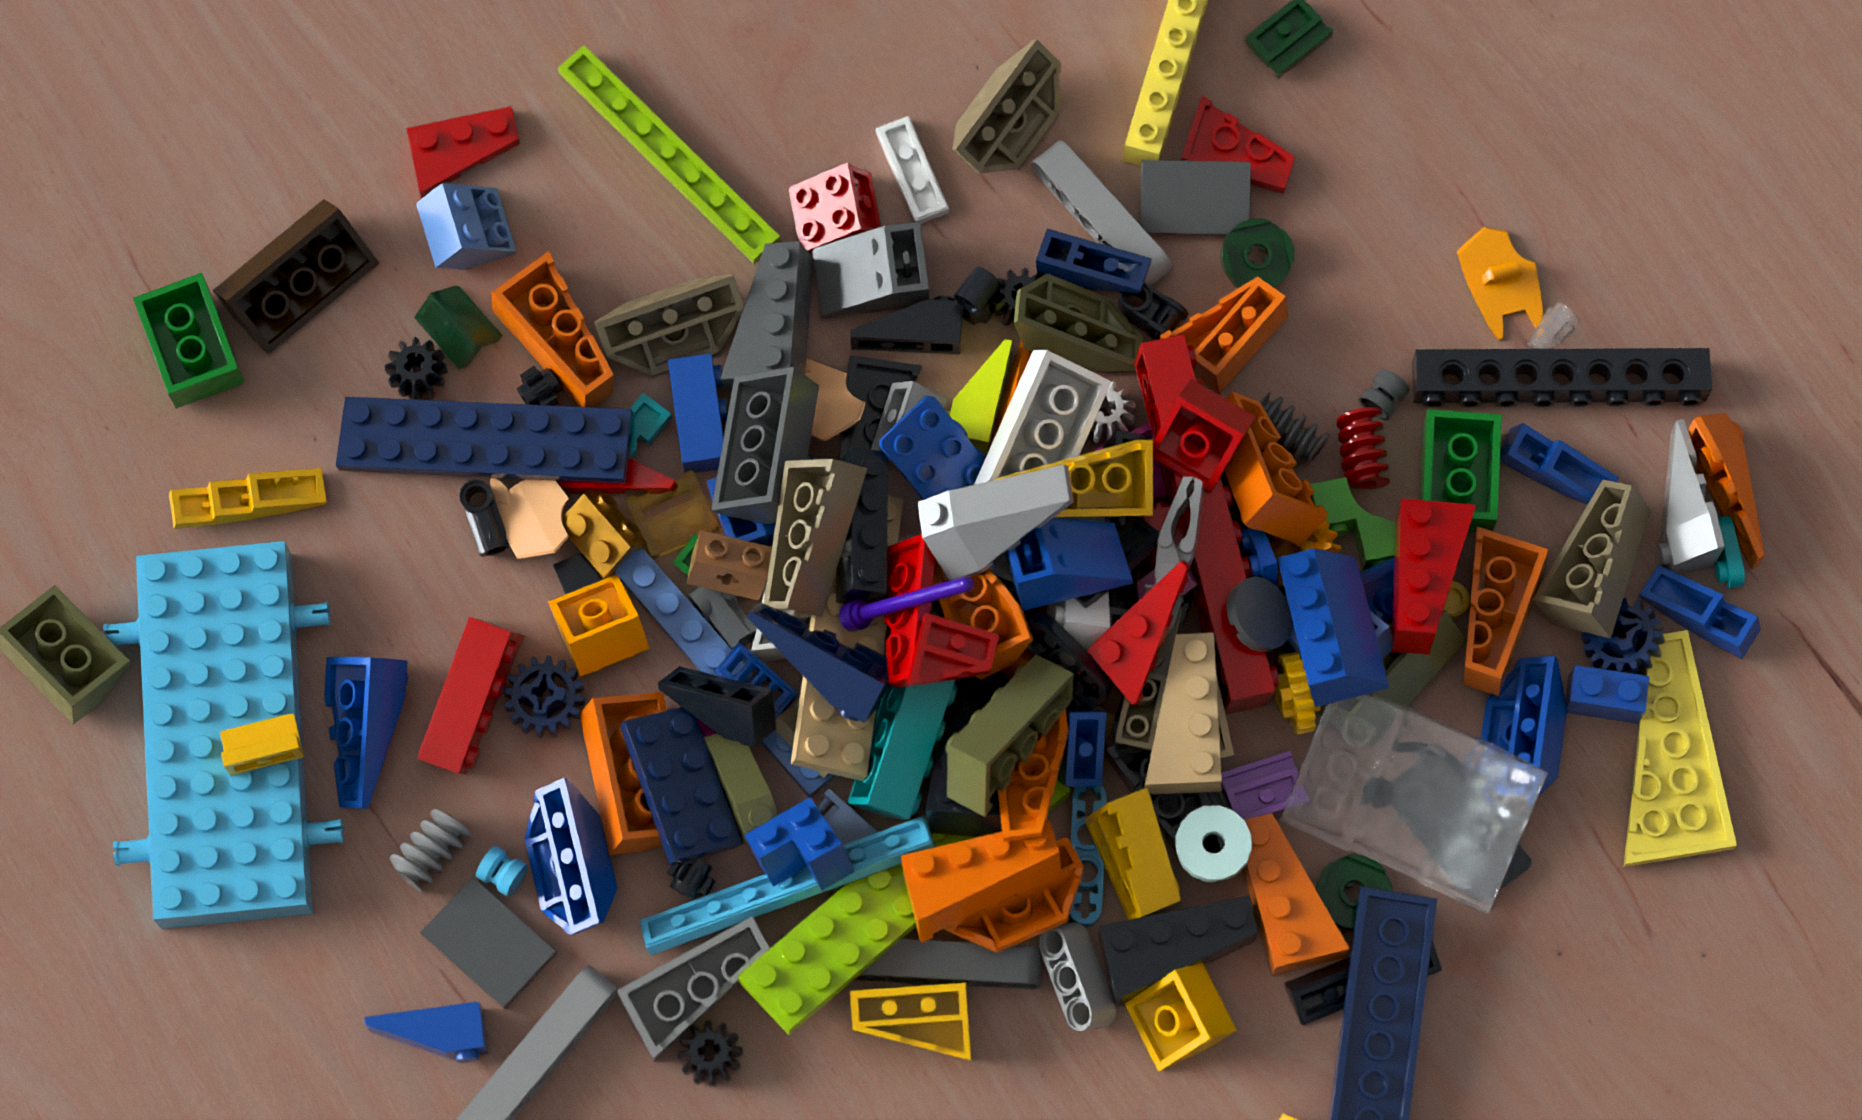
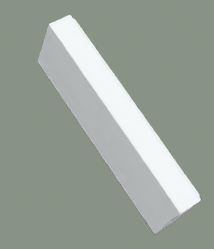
[876,116,949,224]

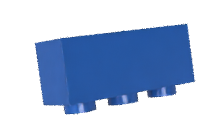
[668,353,728,474]

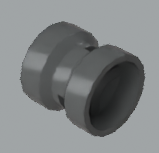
[1359,369,1410,421]

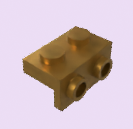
[562,491,647,578]

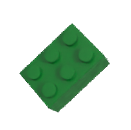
[133,272,245,409]
[1419,409,1502,532]

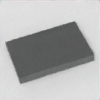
[1140,160,1251,234]
[420,877,557,1010]

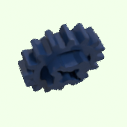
[1581,598,1665,675]
[503,655,585,738]

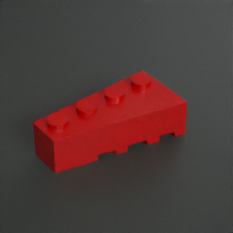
[1392,498,1476,655]
[417,617,525,774]

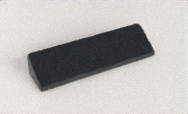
[1284,940,1442,1025]

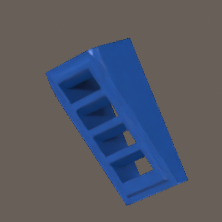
[716,643,798,719]

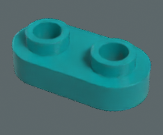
[1715,516,1745,589]

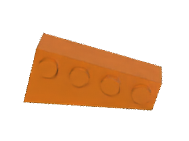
[492,251,614,408]
[1242,813,1349,976]
[901,820,1061,943]

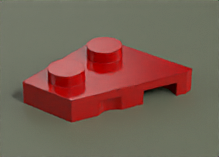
[906,613,999,687]

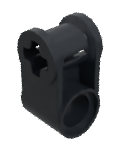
[1117,282,1189,340]

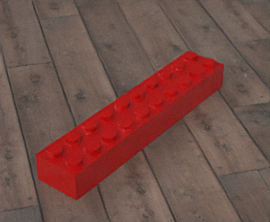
[1134,334,1279,715]

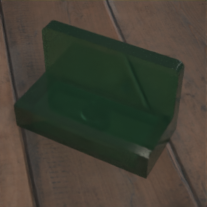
[414,285,503,369]

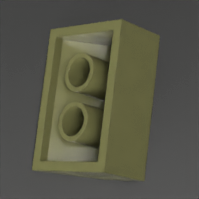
[0,585,130,725]

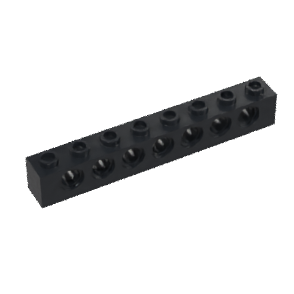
[1412,348,1712,408]

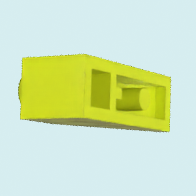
[946,339,1012,454]

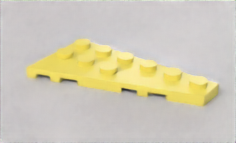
[1623,630,1737,867]

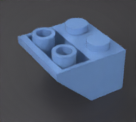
[416,183,517,270]

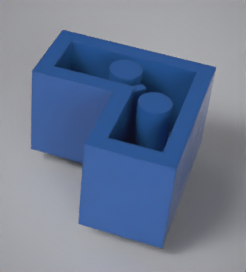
[744,797,855,891]

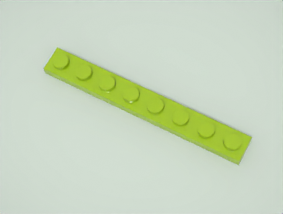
[558,45,781,265]

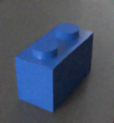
[1565,665,1649,724]

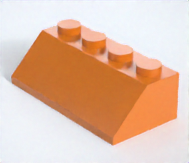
[580,692,667,855]

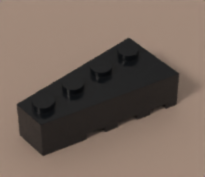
[1106,744,1225,882]

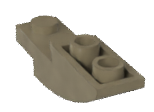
[1115,607,1183,751]

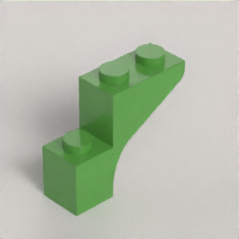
[1310,477,1395,571]

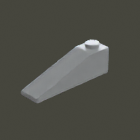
[1657,419,1725,574]
[918,464,1074,580]

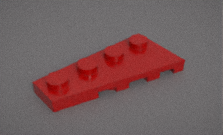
[884,534,936,688]

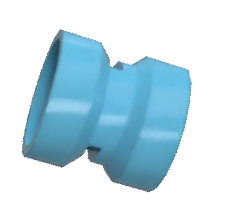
[475,845,528,897]

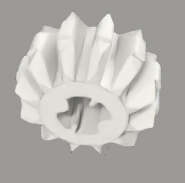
[1089,381,1136,443]

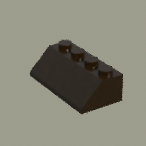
[212,199,379,354]

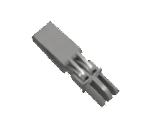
[1145,477,1205,635]

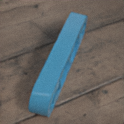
[1069,786,1107,928]

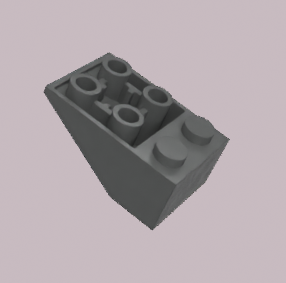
[813,221,929,318]

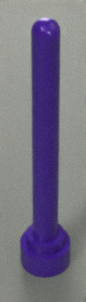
[839,576,974,632]

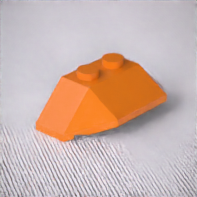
[944,837,1084,953]

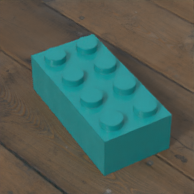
[847,679,957,819]

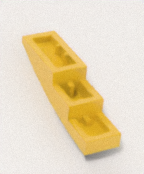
[169,468,327,529]

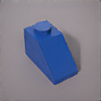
[1057,711,1106,787]

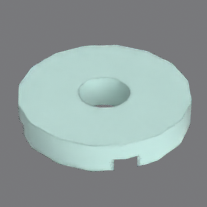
[1176,805,1252,882]

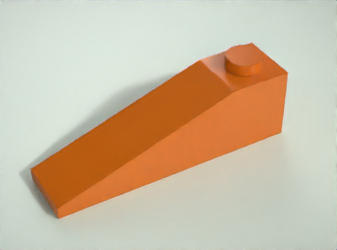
[1688,413,1765,569]
[998,709,1068,842]

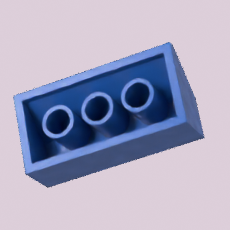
[1277,548,1390,707]

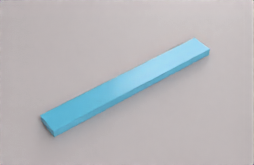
[640,815,935,956]

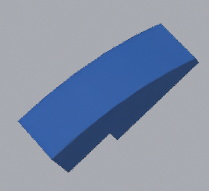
[1500,423,1619,505]
[1639,565,1761,659]

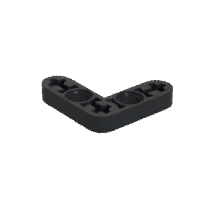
[1027,613,1113,714]

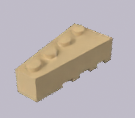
[1145,633,1222,795]

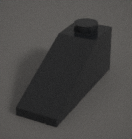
[850,296,962,355]
[658,666,776,746]

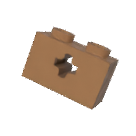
[686,530,772,601]

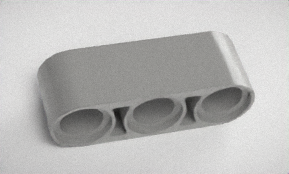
[1038,922,1116,1031]

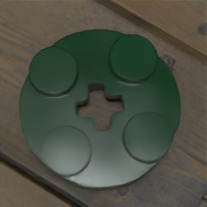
[1220,218,1294,288]
[1316,854,1393,932]

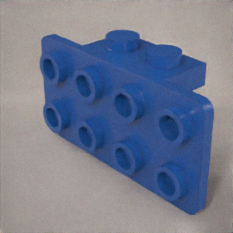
[879,396,986,500]

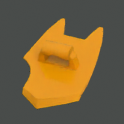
[1457,227,1543,341]

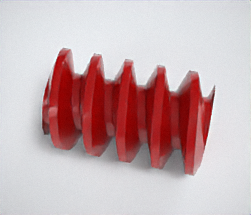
[1336,407,1390,489]

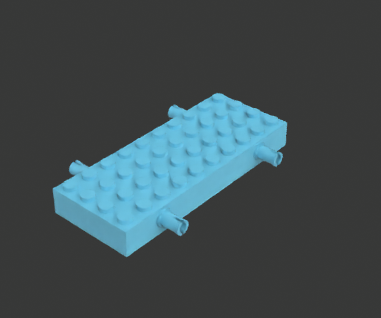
[103,541,344,929]

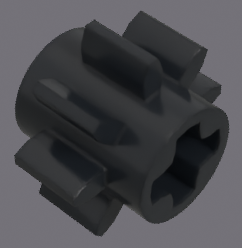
[516,366,562,406]
[667,858,715,900]

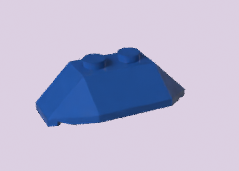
[1477,656,1567,798]
[525,778,618,935]

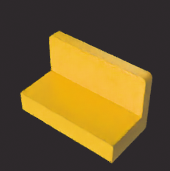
[220,714,304,776]

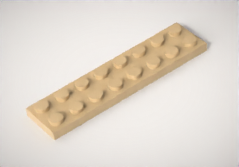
[791,495,904,781]

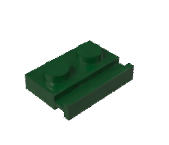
[1245,0,1333,79]

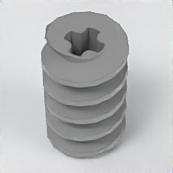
[389,809,473,893]

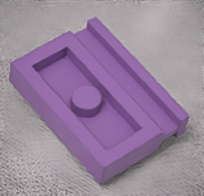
[1221,750,1309,820]

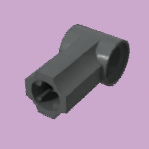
[688,587,757,650]

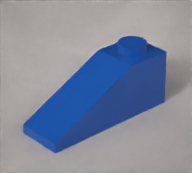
[364,1001,488,1063]

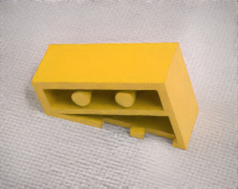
[1084,788,1181,920]
[850,983,971,1061]

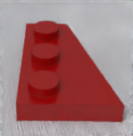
[1181,95,1295,194]
[406,106,520,198]

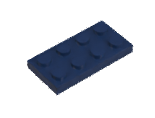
[619,707,742,865]

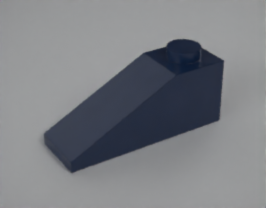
[1036,228,1152,293]

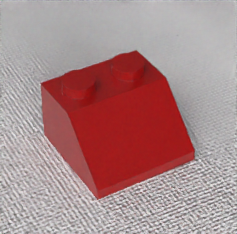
[1153,379,1256,492]

